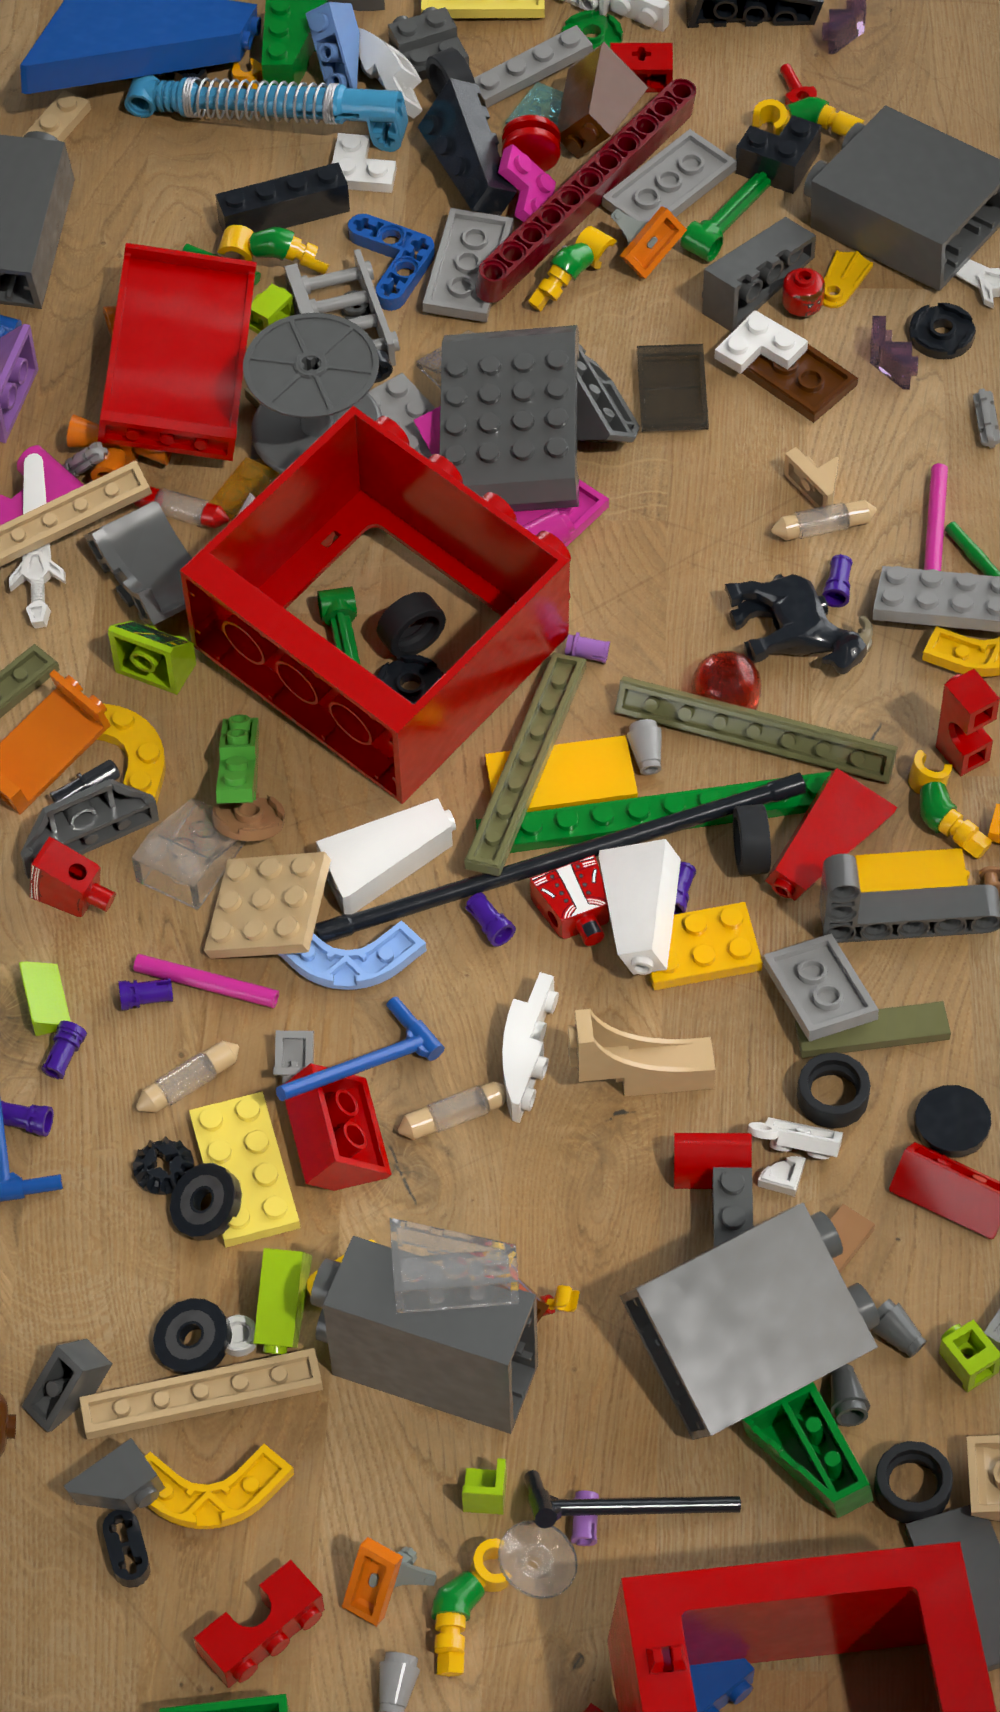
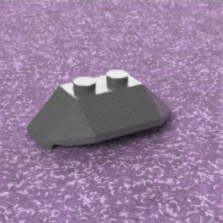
[577,344,640,443]
[20,779,159,879]

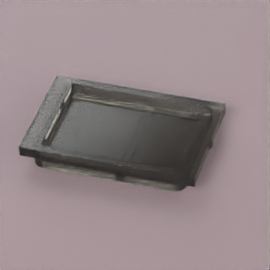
[637,344,709,432]

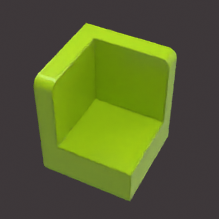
[462,1458,507,1515]

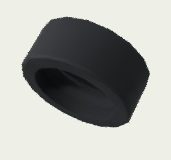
[426,47,475,98]
[376,592,446,657]
[733,804,771,875]
[797,1052,871,1129]
[874,1441,953,1523]

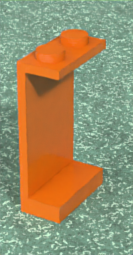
[0,670,111,815]

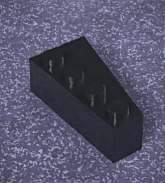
[686,0,824,28]
[418,78,517,216]

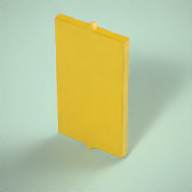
[855,848,970,892]

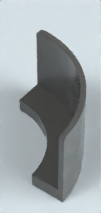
[84,501,192,625]

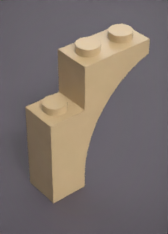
[568,1009,716,1097]

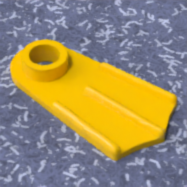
[823,250,873,308]

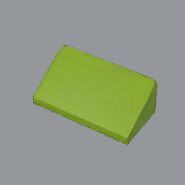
[19,961,71,1036]

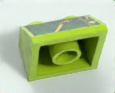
[108,620,197,695]

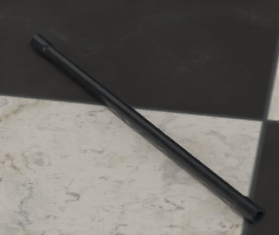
[315,772,806,943]

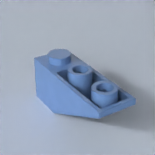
[305,2,360,89]

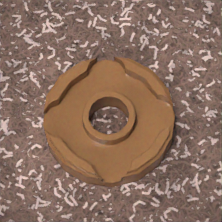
[212,793,285,841]

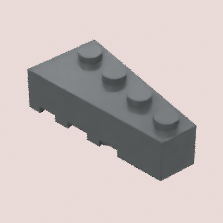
[702,217,816,332]

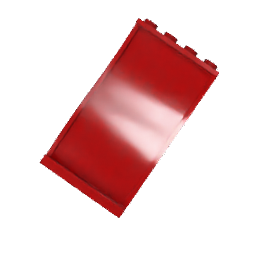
[97,243,257,461]

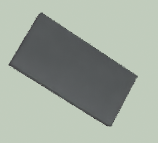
[904,1505,1000,1672]

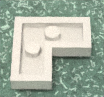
[332,133,397,193]
[714,310,808,374]

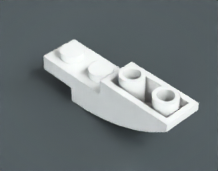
[561,0,669,32]
[358,28,423,119]
[502,972,559,1123]

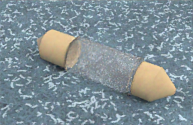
[771,500,877,540]
[136,1041,239,1113]
[398,1082,507,1140]

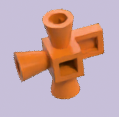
[67,414,172,481]

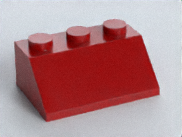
[285,1063,392,1191]

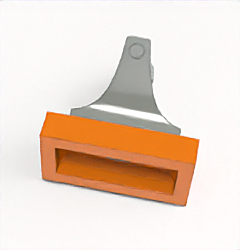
[611,206,687,279]
[342,1537,437,1627]

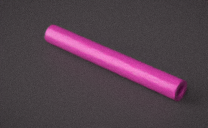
[924,463,948,571]
[133,954,279,1008]

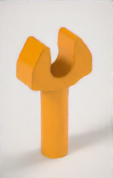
[232,58,263,89]

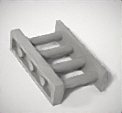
[284,249,400,366]

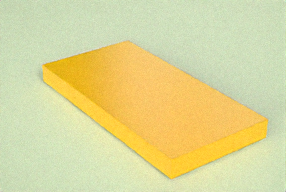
[485,735,638,812]

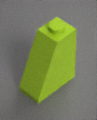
[253,1248,312,1354]

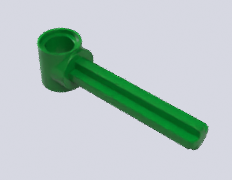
[680,172,771,262]
[317,586,361,665]

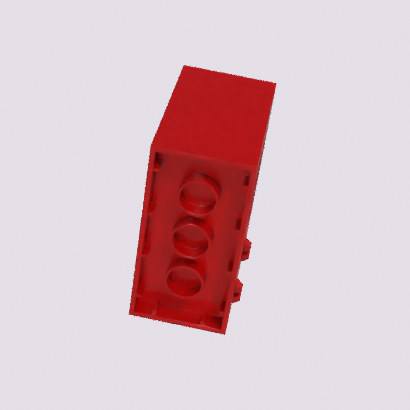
[180,406,571,804]
[607,1541,997,1712]

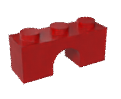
[936,669,1000,776]
[194,1559,325,1688]

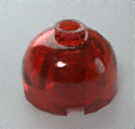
[692,651,761,710]

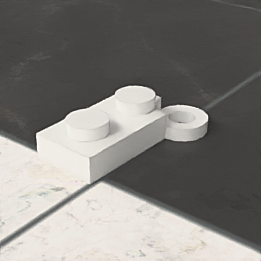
[747,1117,843,1159]

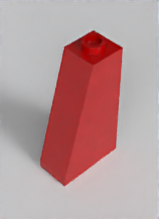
[765,768,898,901]

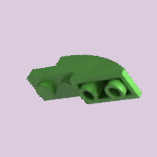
[216,714,259,804]

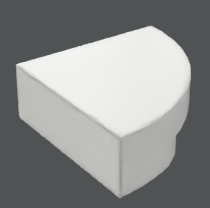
[758,1156,806,1197]

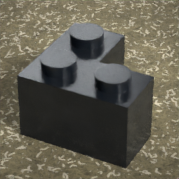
[735,115,822,194]

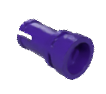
[822,554,853,607]
[674,861,696,914]
[465,892,516,947]
[118,978,173,1011]
[41,1020,87,1079]
[1,1100,54,1137]

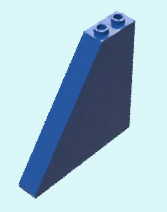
[20,0,261,94]

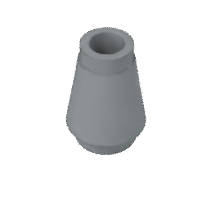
[627,719,662,775]
[379,1652,420,1712]

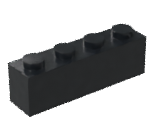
[215,162,350,233]

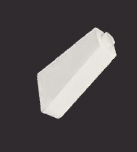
[316,798,456,915]
[599,839,681,975]

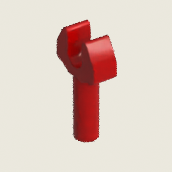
[780,63,817,105]

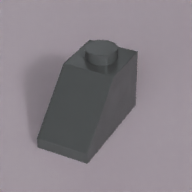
[22,1338,113,1432]
[64,1438,165,1512]

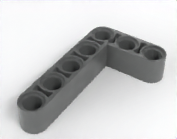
[819,854,1000,943]

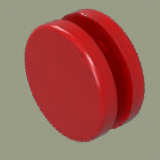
[502,115,561,172]

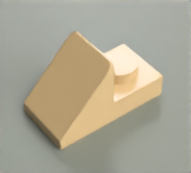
[784,447,839,517]

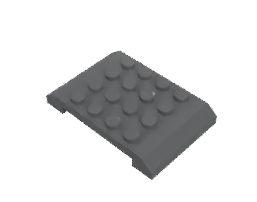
[440,325,579,511]

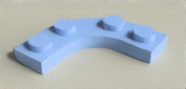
[278,920,427,990]

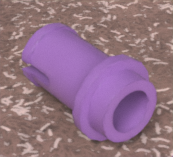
[565,632,610,664]
[571,1491,599,1546]

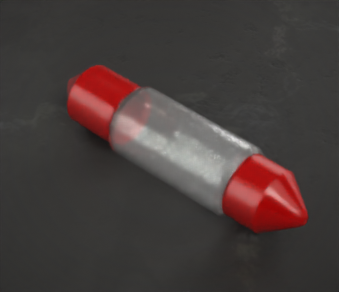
[133,486,230,529]

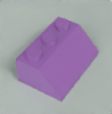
[0,324,39,443]

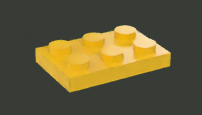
[649,902,763,991]

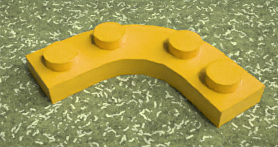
[922,626,1000,677]
[97,703,166,805]
[145,1444,294,1529]

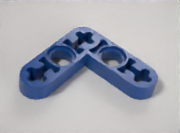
[348,214,435,311]

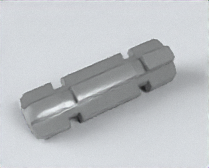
[973,388,1000,449]
[63,442,108,477]

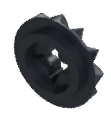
[133,1136,195,1195]

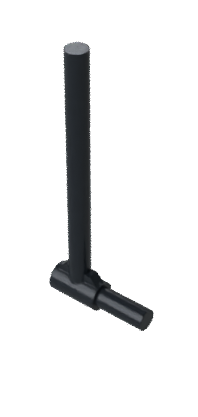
[524,1470,741,1529]

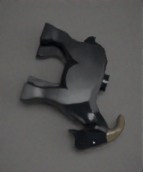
[725,574,873,674]

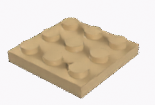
[204,852,331,959]

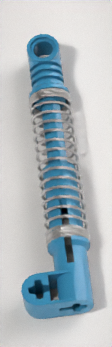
[124,75,408,152]

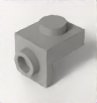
[273,1030,314,1084]

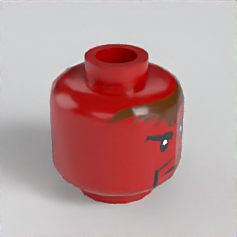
[782,268,825,317]

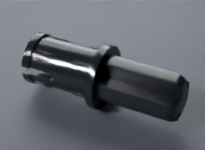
[50,760,120,803]

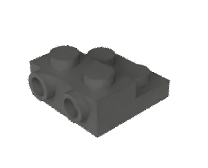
[388,7,469,80]

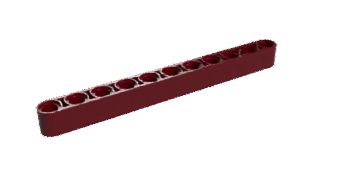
[476,78,696,303]

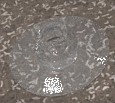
[498,1520,578,1599]

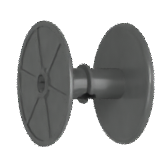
[243,313,383,474]

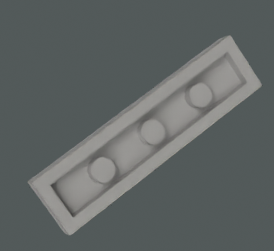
[474,25,593,108]

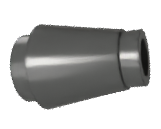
[872,1299,927,1358]
[830,1364,870,1427]

